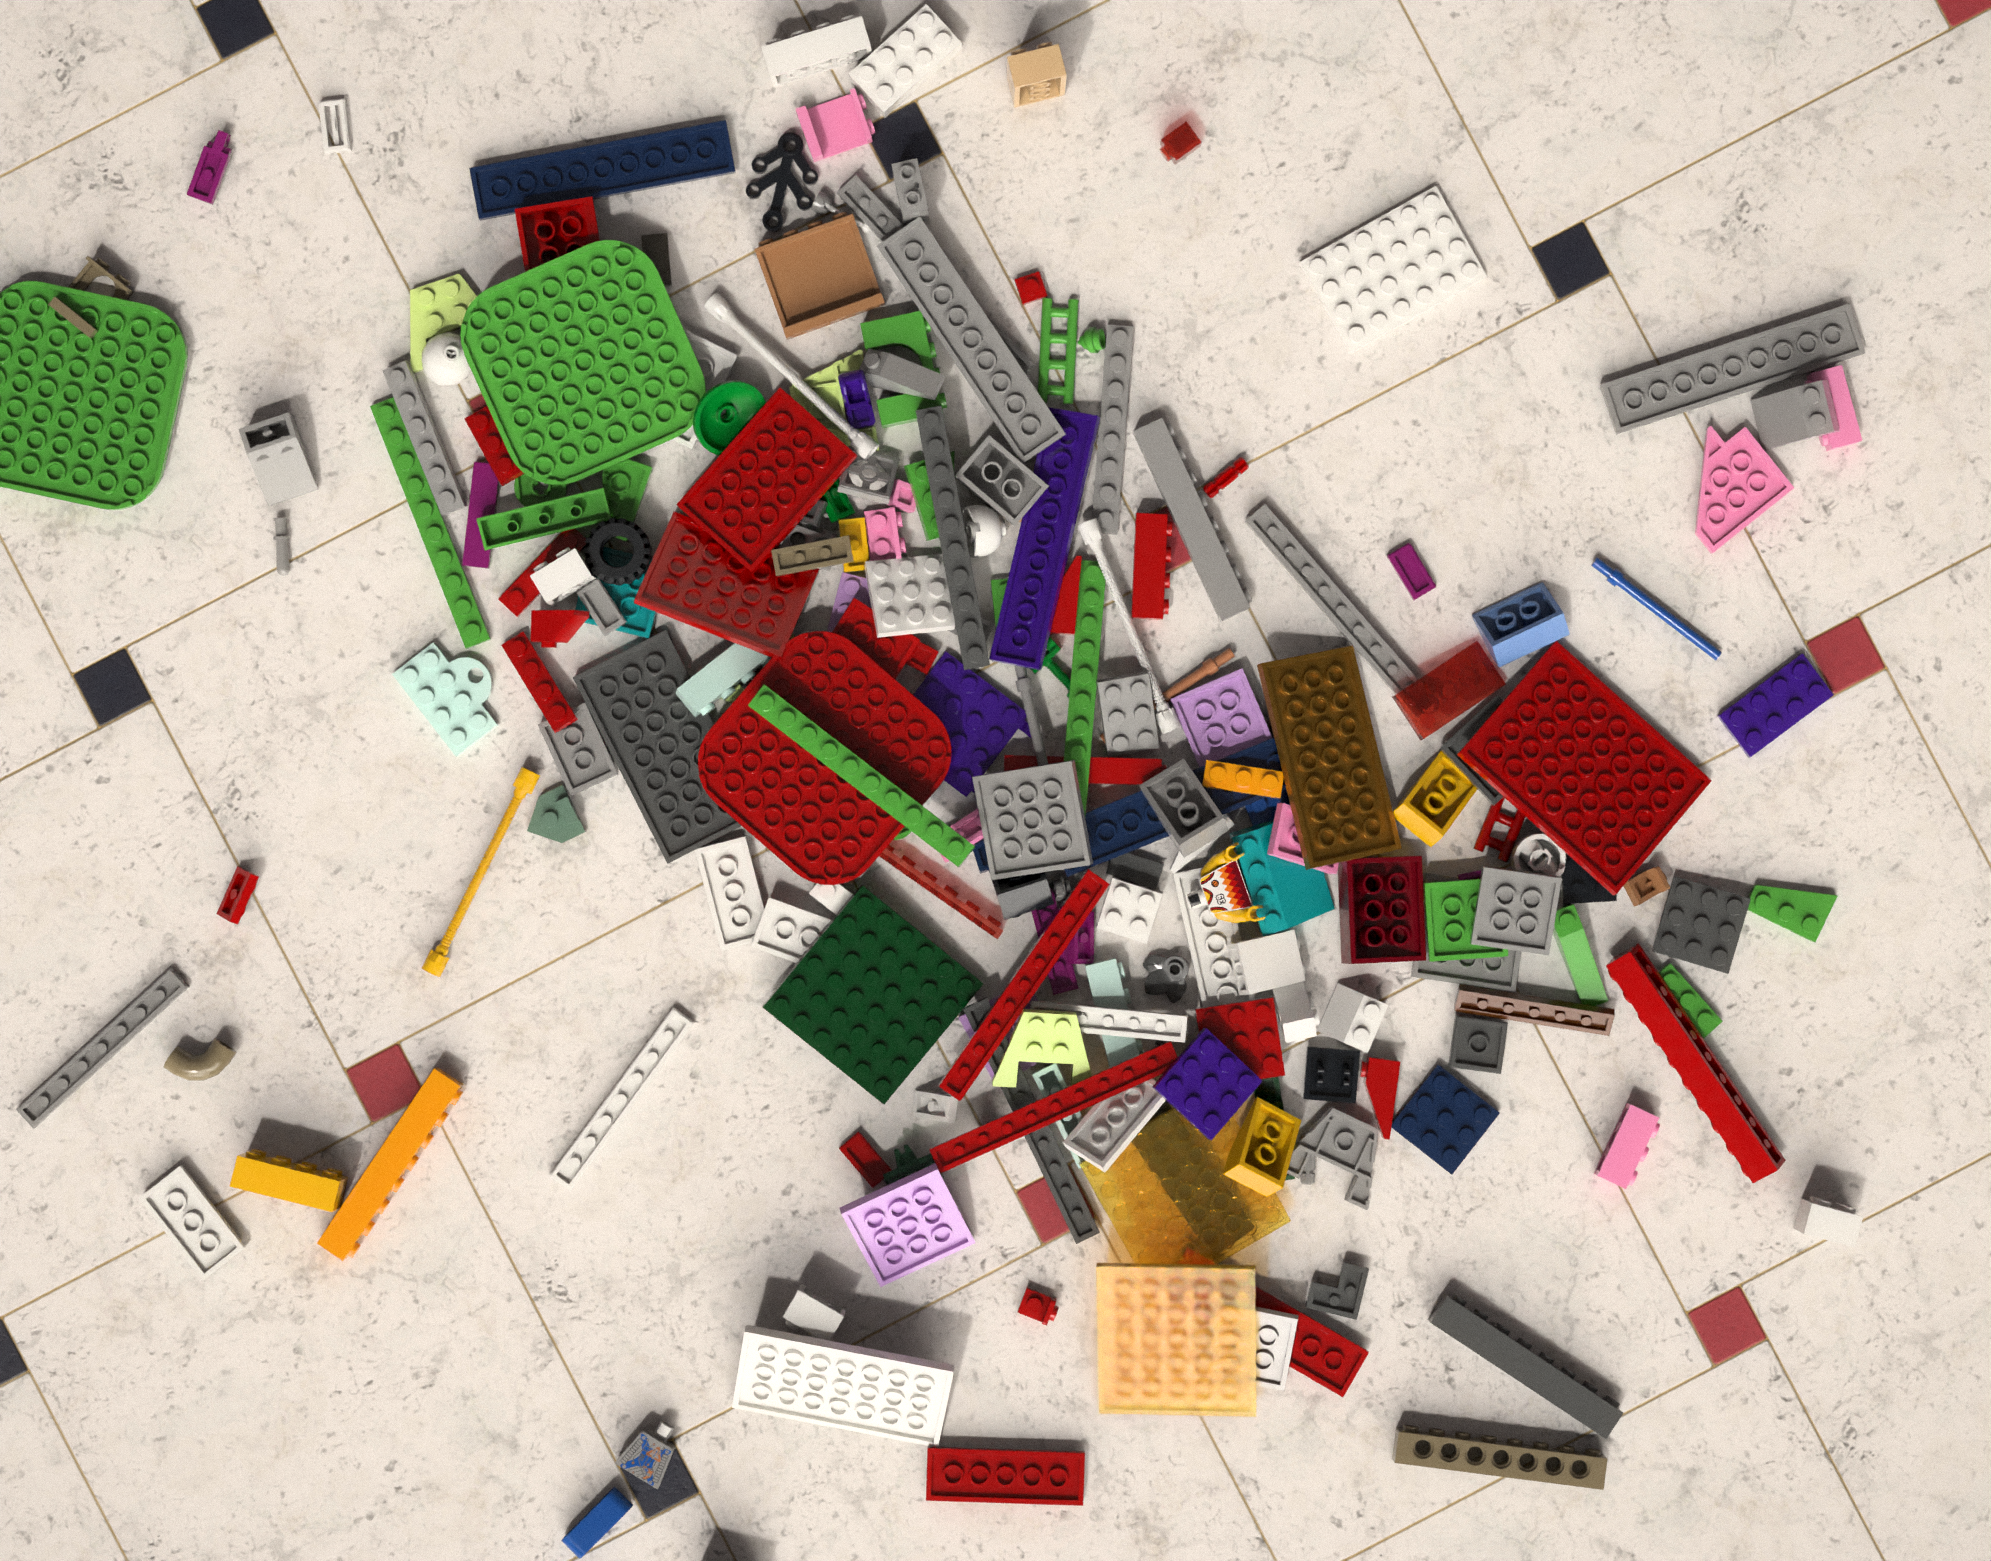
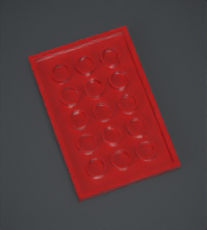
[676,387,857,574]
[634,511,819,661]

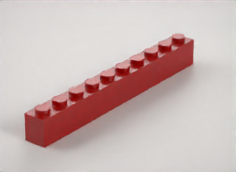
[1606,943,1786,1183]

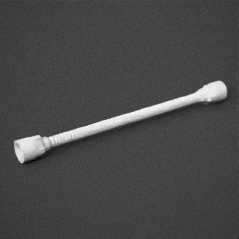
[704,293,879,460]
[1077,518,1181,734]

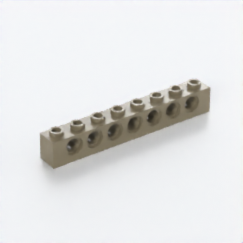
[1392,1425,1607,1490]

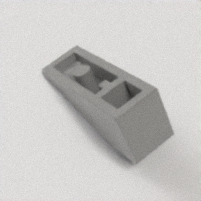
[859,349,946,400]

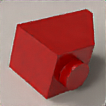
[531,610,589,648]

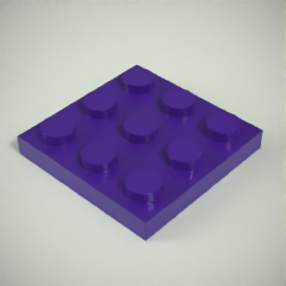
[1152,1028,1262,1140]

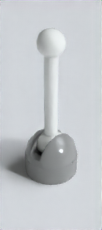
[810,191,870,232]

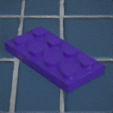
[1717,653,1834,758]

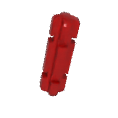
[1203,457,1249,498]

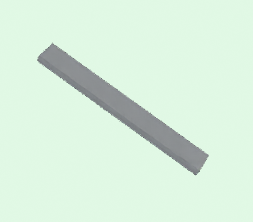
[16,968,190,1129]

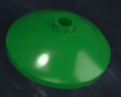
[693,380,766,455]

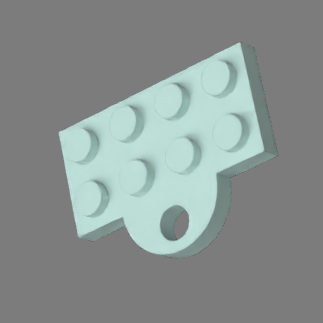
[392,642,498,757]

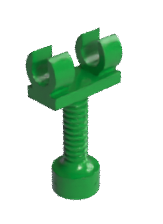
[1029,637,1071,698]

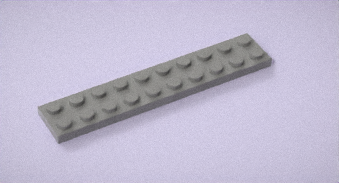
[877,216,1066,464]
[1600,304,1865,435]

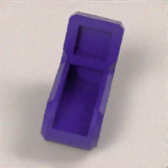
[838,369,876,429]

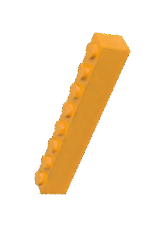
[317,1067,464,1261]

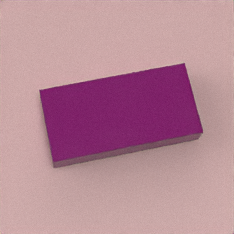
[1387,542,1436,601]

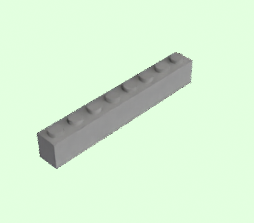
[1133,418,1252,622]

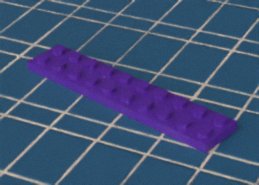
[989,407,1100,670]

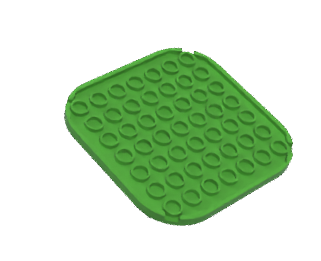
[460,240,706,485]
[0,281,188,510]

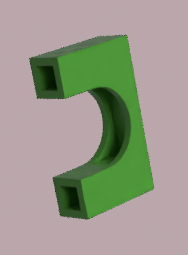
[860,311,947,428]

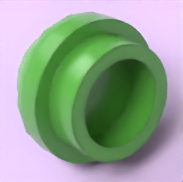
[1078,327,1106,353]

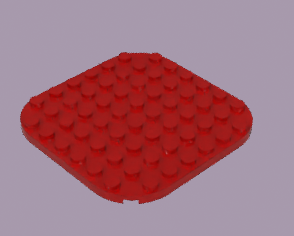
[698,631,952,885]

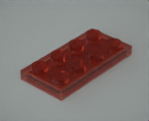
[1392,641,1506,741]

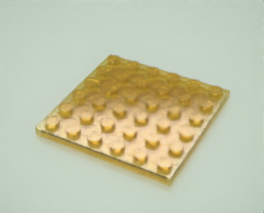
[1078,1108,1291,1300]
[1096,1263,1257,1417]

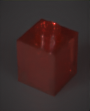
[1159,121,1202,165]

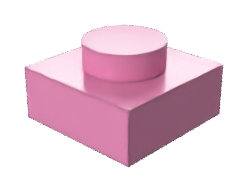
[888,479,916,513]

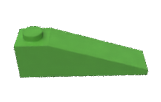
[1553,904,1608,1006]

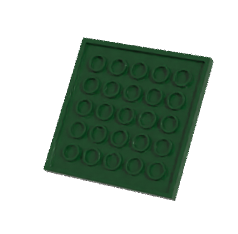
[762,885,984,1104]

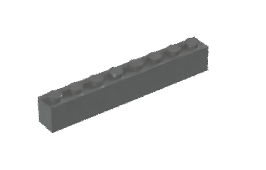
[1428,1294,1623,1439]

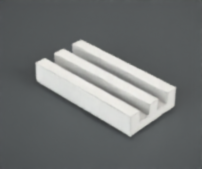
[318,98,351,154]

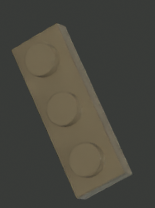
[771,535,854,576]

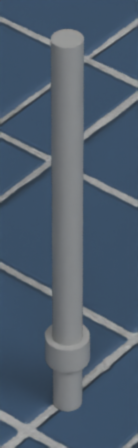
[1014,665,1048,766]

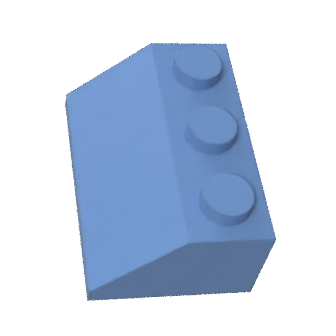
[1472,582,1570,667]

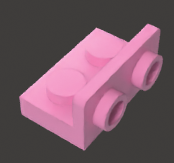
[864,506,906,561]

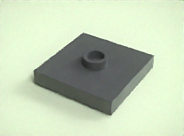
[1448,1015,1508,1074]

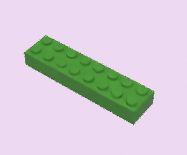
[477,487,613,550]

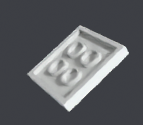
[864,554,956,638]

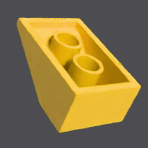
[1393,751,1477,847]
[1223,1097,1301,1197]

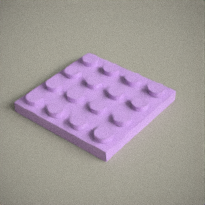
[839,1163,975,1287]

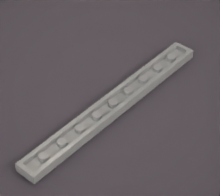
[837,175,1034,373]
[1245,504,1437,718]

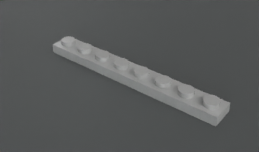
[1092,324,1133,535]

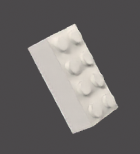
[849,4,962,118]
[761,15,872,87]

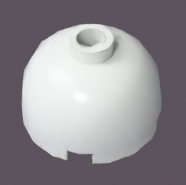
[422,332,471,386]
[962,505,1006,558]

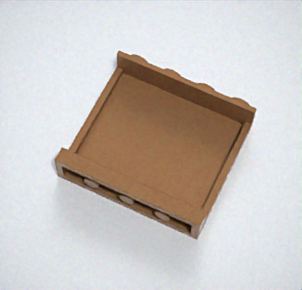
[754,212,885,340]

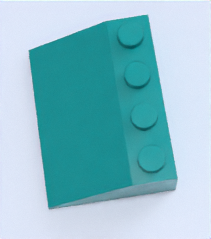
[1229,819,1335,937]

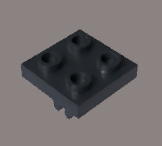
[1303,1046,1360,1103]

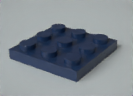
[1391,1064,1500,1175]

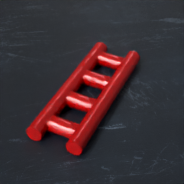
[1473,797,1526,862]

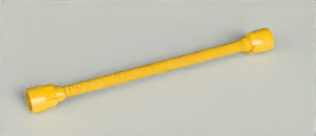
[422,767,540,977]

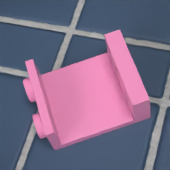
[796,88,875,162]

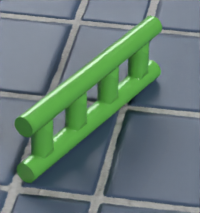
[1038,298,1079,404]

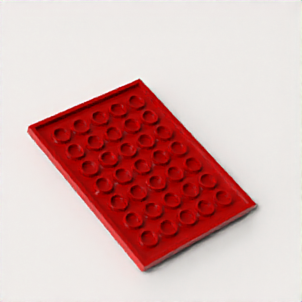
[1457,641,1712,896]

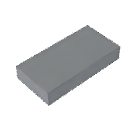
[576,578,627,636]

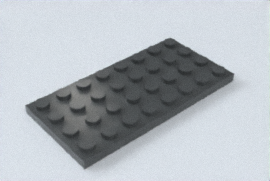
[573,630,741,864]

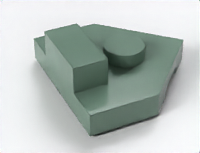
[527,785,586,843]

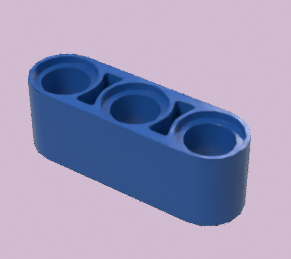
[561,1487,633,1559]

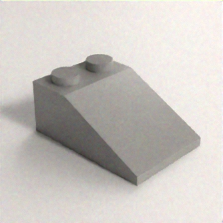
[1751,380,1840,451]
[955,435,1049,526]
[1139,758,1229,858]

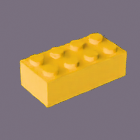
[229,1149,348,1212]

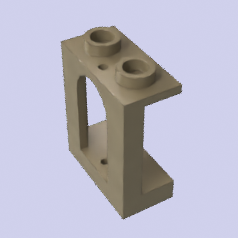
[48,256,134,338]

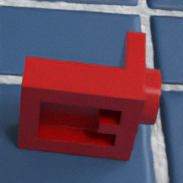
[1017,1287,1059,1326]

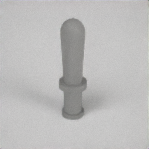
[273,518,290,576]

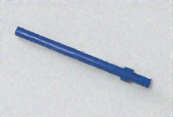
[1591,557,1722,660]

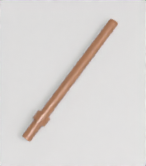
[1099,648,1235,743]

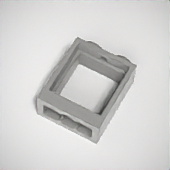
[891,158,929,225]

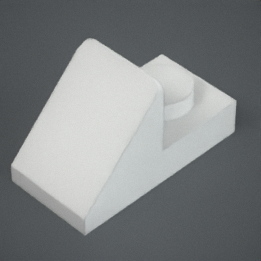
[912,1090,958,1123]

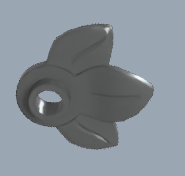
[1143,954,1189,1003]

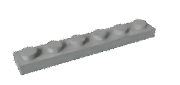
[383,361,468,516]

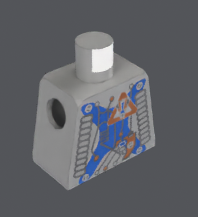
[615,1421,676,1489]

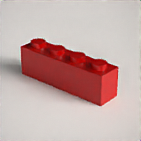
[1131,513,1172,620]

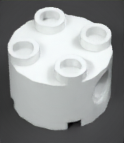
[1509,834,1566,876]

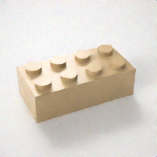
[1007,42,1066,108]

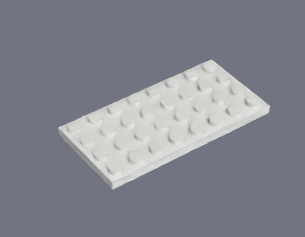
[732,1325,955,1447]

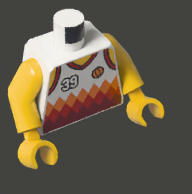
[1187,842,1265,923]

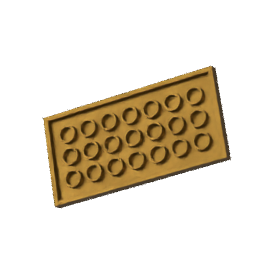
[1257,645,1402,870]

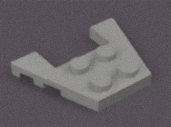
[1287,1107,1379,1210]

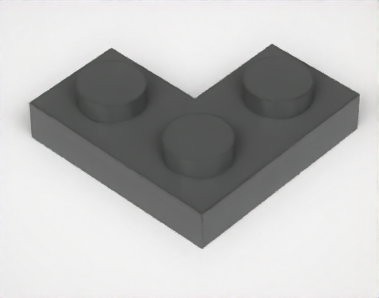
[1305,1262,1369,1320]

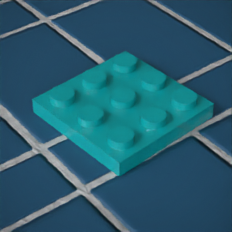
[575,547,656,639]

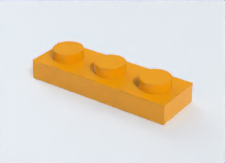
[1202,760,1284,799]

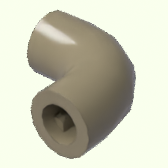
[163,1038,237,1081]

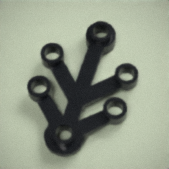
[746,132,818,232]

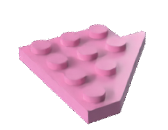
[1695,426,1794,554]

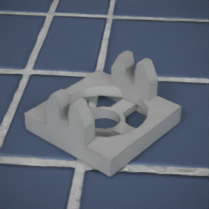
[837,446,900,505]

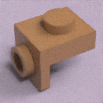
[1623,866,1670,907]

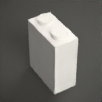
[1228,930,1306,996]

